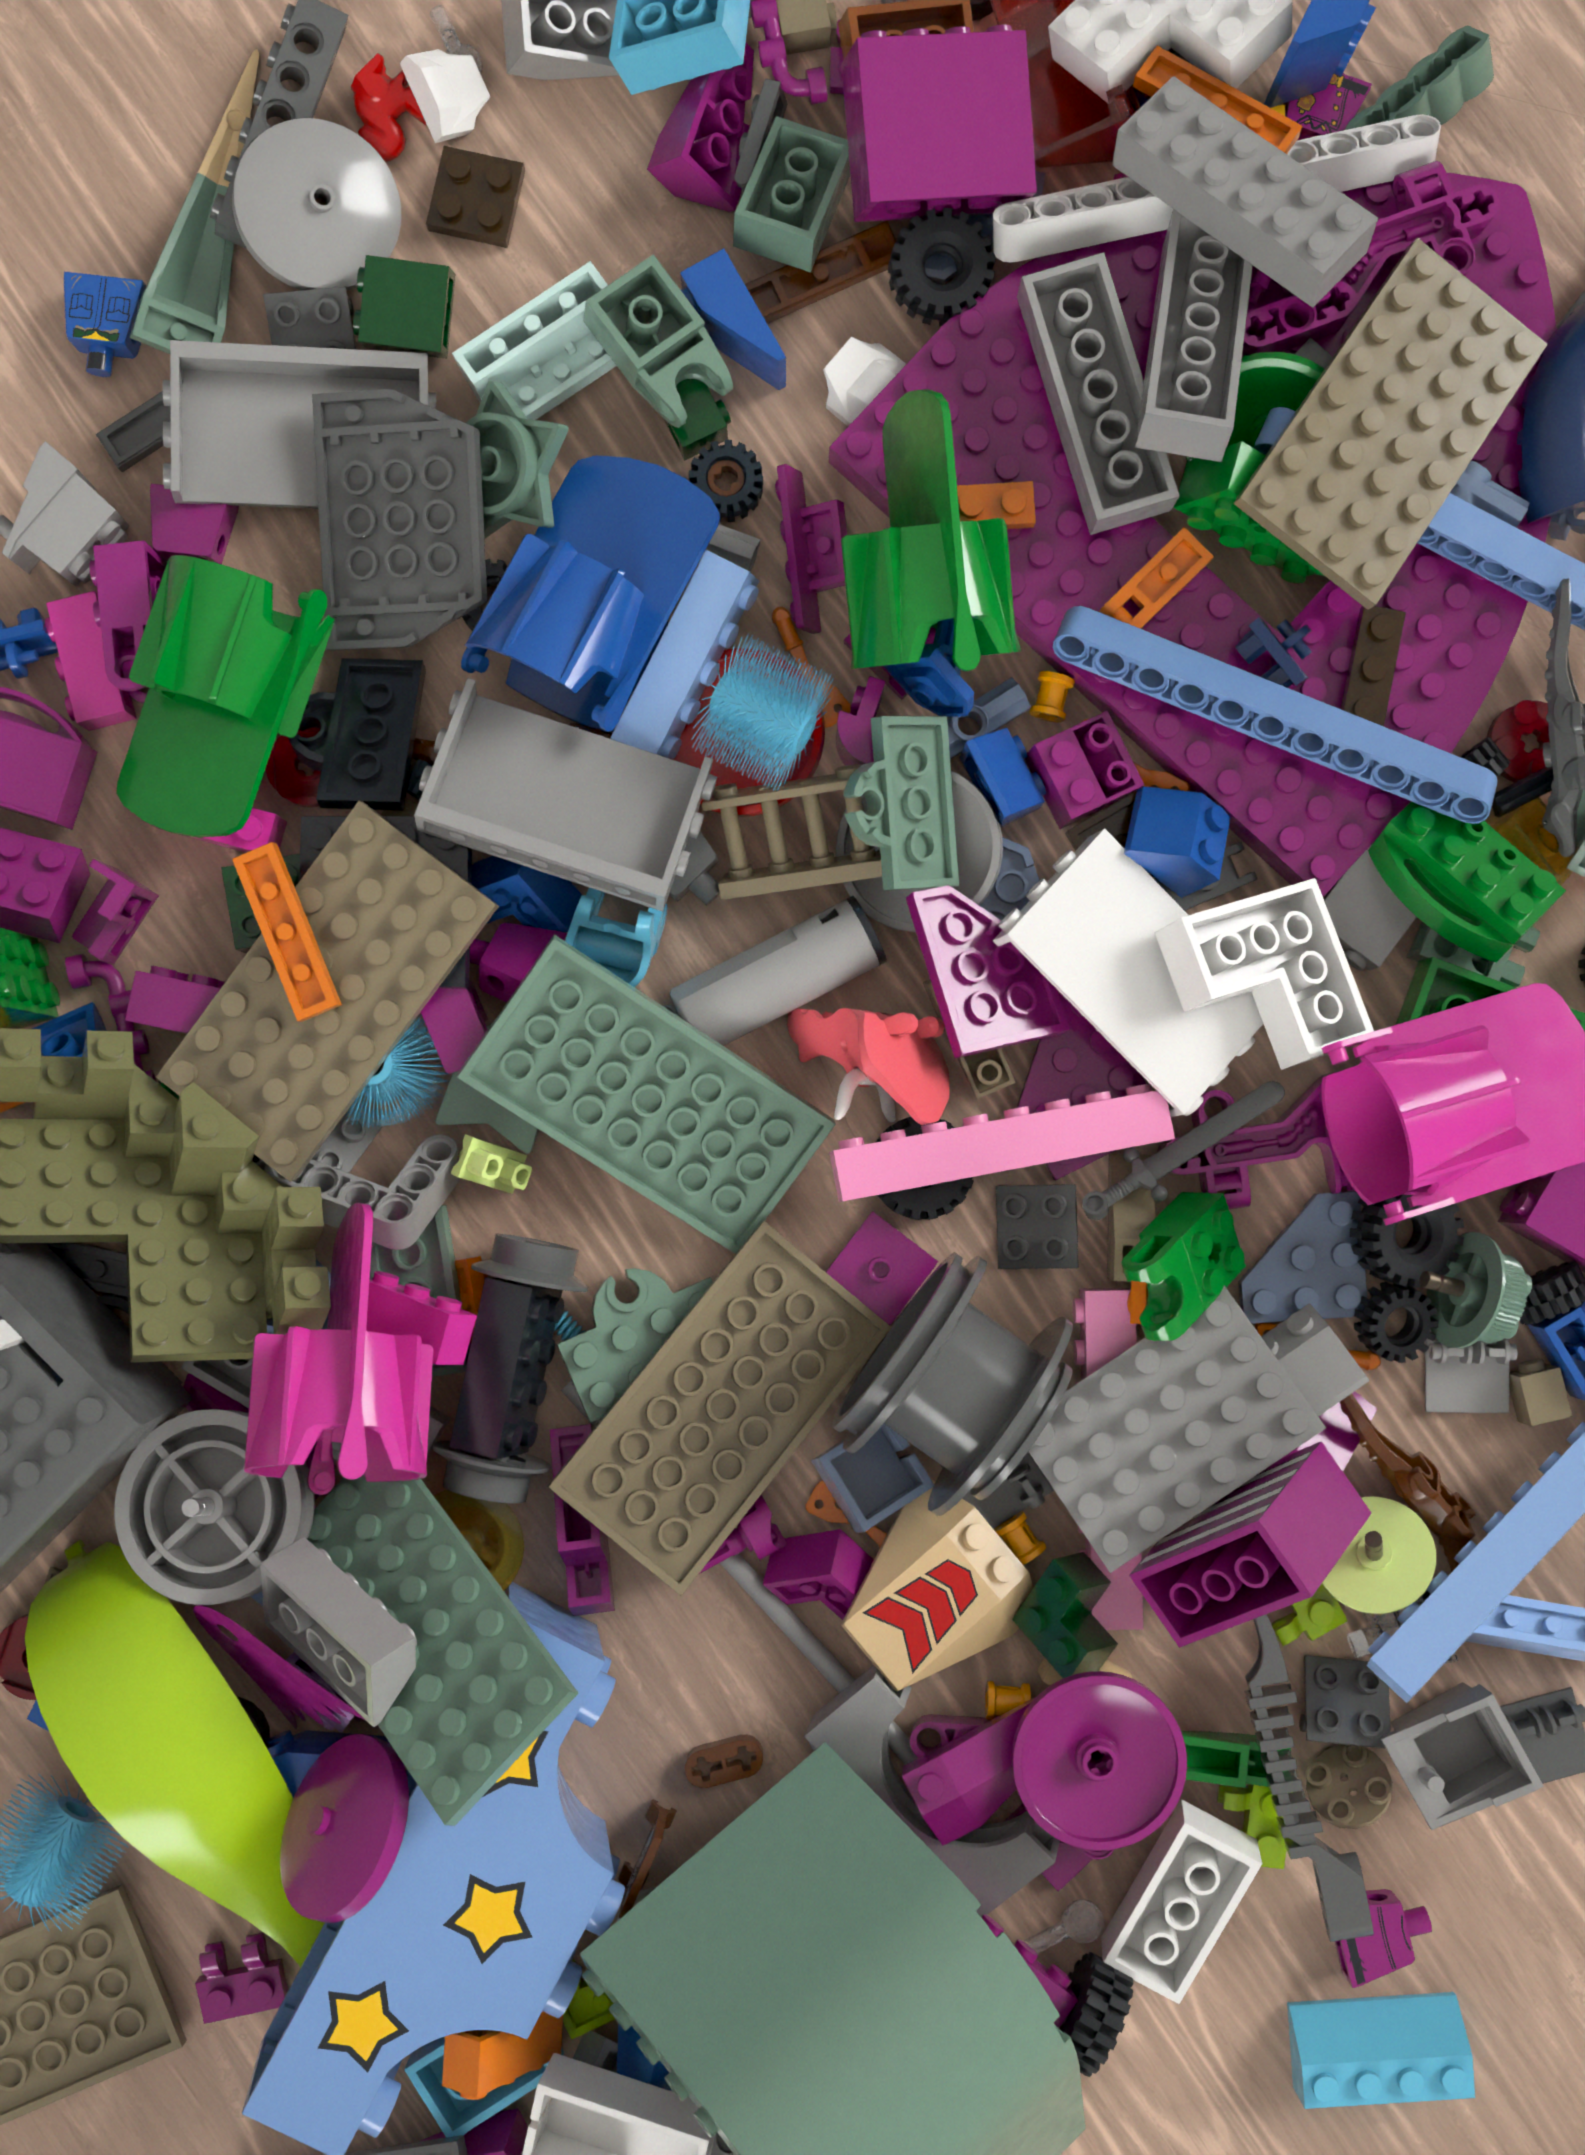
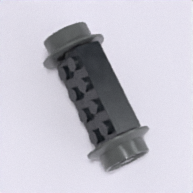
[433,1233,589,1503]

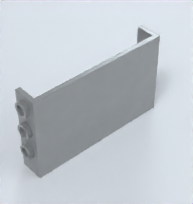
[163,340,436,509]
[414,678,717,912]

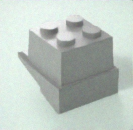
[0,441,130,587]
[1380,1682,1543,1830]

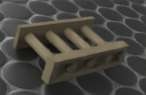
[702,764,882,900]

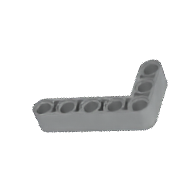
[252,1134,460,1250]

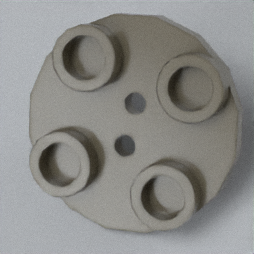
[1305,1744,1393,1829]

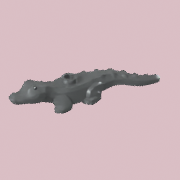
[1542,579,1585,857]

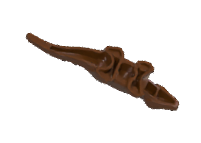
[1340,1393,1476,1572]

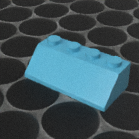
[1287,1992,1475,2109]

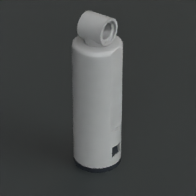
[662,896,887,1046]

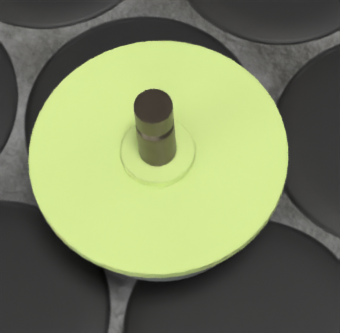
[1322,1496,1436,1614]

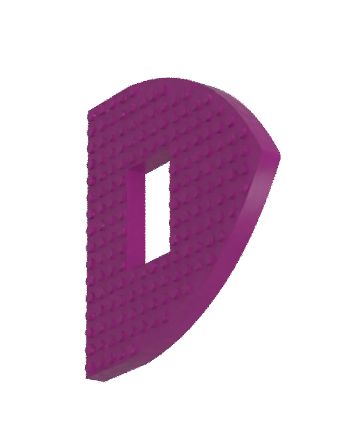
[828,172,1557,897]

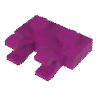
[195,1932,288,2024]

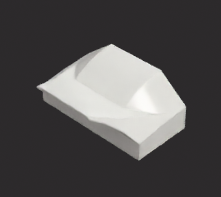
[400,49,490,143]
[823,337,906,426]

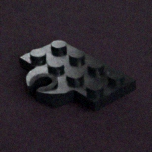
[288,658,426,811]

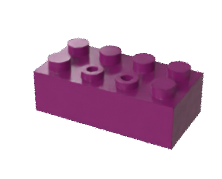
[0,686,97,830]

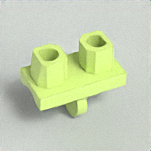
[451,1134,532,1194]

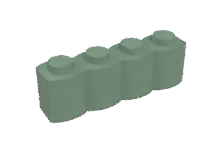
[1345,25,1494,130]

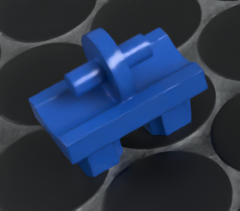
[0,608,58,679]

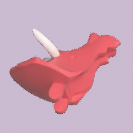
[787,1008,950,1125]

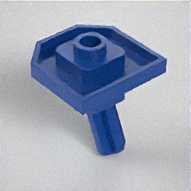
[883,618,974,717]

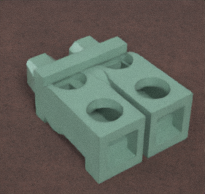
[1407,923,1540,987]

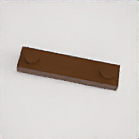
[745,220,897,324]

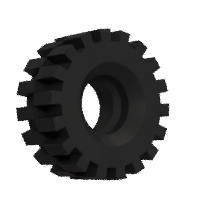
[888,208,996,326]
[875,1117,974,1220]
[1350,1195,1464,1288]
[1059,1952,1134,2077]

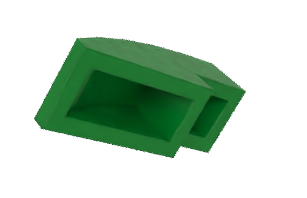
[1181,1731,1291,1788]

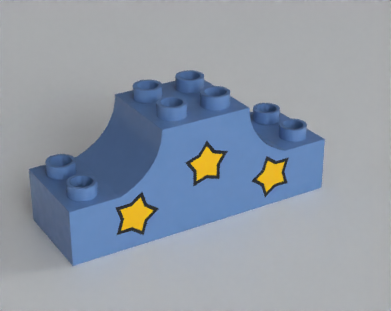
[242,1580,625,2155]

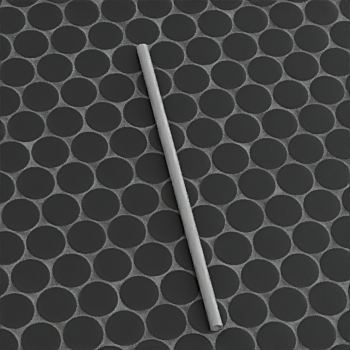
[561,1381,918,1764]

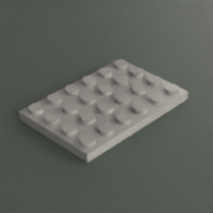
[1029,1285,1326,1573]

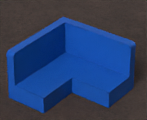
[471,856,582,933]

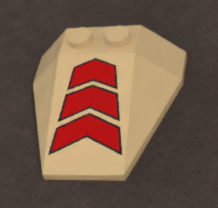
[841,1480,1033,1691]

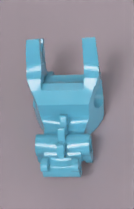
[565,887,668,987]

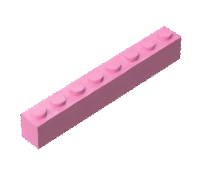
[829,1084,1175,1202]
[1073,1288,1143,1630]

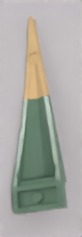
[129,49,259,354]

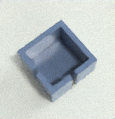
[811,1424,935,1533]

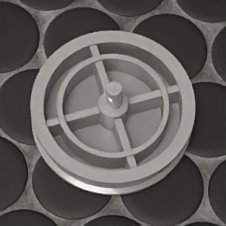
[114,1409,315,1605]

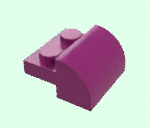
[836,676,885,766]

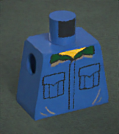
[64,271,146,377]

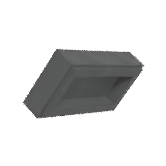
[96,391,171,472]

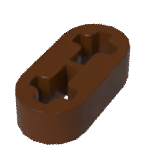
[685,1734,763,1788]

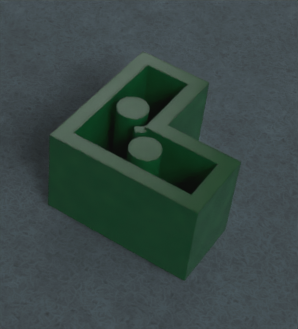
[1012,1552,1118,1678]

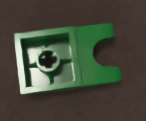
[1121,1192,1246,1341]

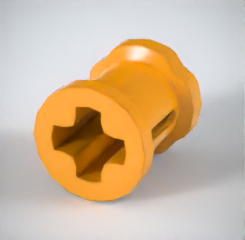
[1029,671,1075,723]
[994,1511,1047,1565]
[985,1681,1031,1720]

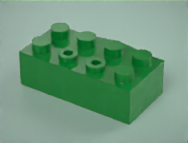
[1174,441,1324,584]
[1368,802,1566,963]

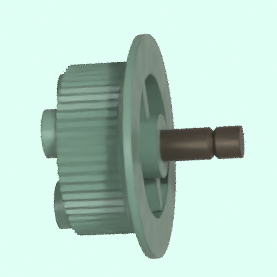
[1419,1232,1532,1349]

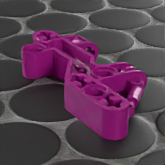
[1242,161,1501,357]
[1157,1071,1354,1210]

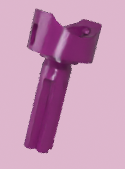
[698,1495,787,1575]

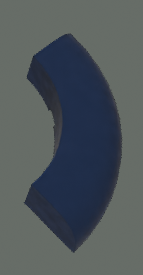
[1517,302,1585,523]

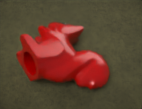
[351,53,427,162]

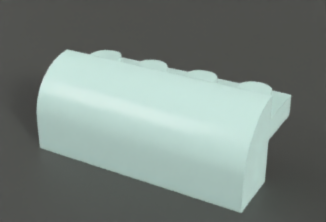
[452,261,617,420]

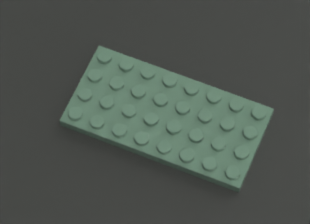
[457,935,836,1254]
[307,1474,578,1826]

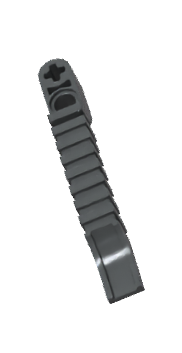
[1244,1614,1374,1942]

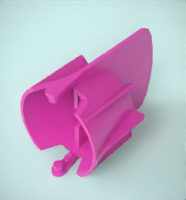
[1321,983,1585,1226]
[244,1203,433,1495]

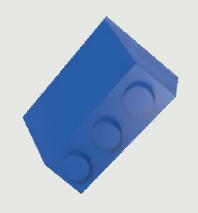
[1264,0,1376,108]

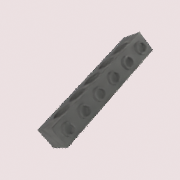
[210,0,348,249]

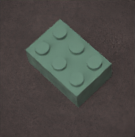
[733,116,850,272]

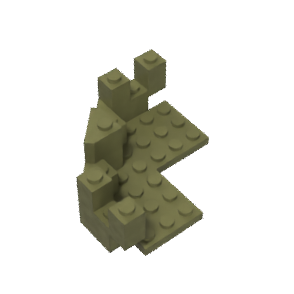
[0,1028,331,1362]

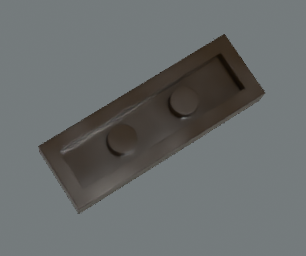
[1341,606,1406,727]

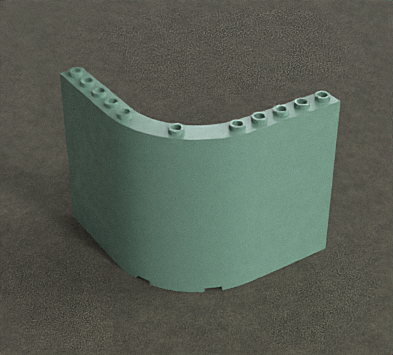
[580,1742,1086,2155]

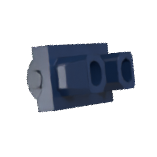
[1235,617,1312,688]

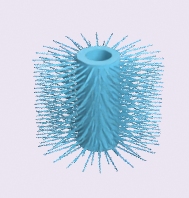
[691,635,833,791]
[346,1014,450,1128]
[0,1774,129,1931]

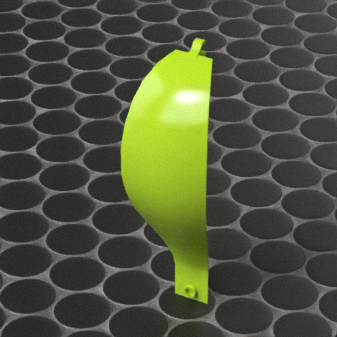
[25,1540,325,1968]

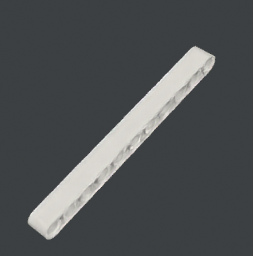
[993,114,1441,263]

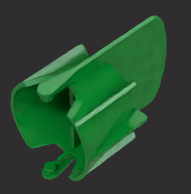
[841,389,1021,671]
[116,555,335,838]

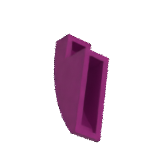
[550,1424,615,1616]

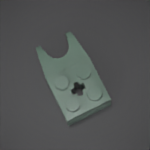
[583,254,733,428]

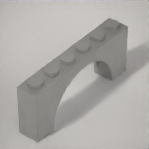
[804,1665,1060,1917]

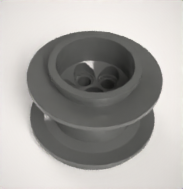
[831,1252,1073,1516]

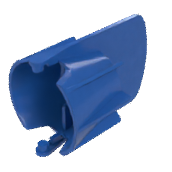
[461,455,721,732]

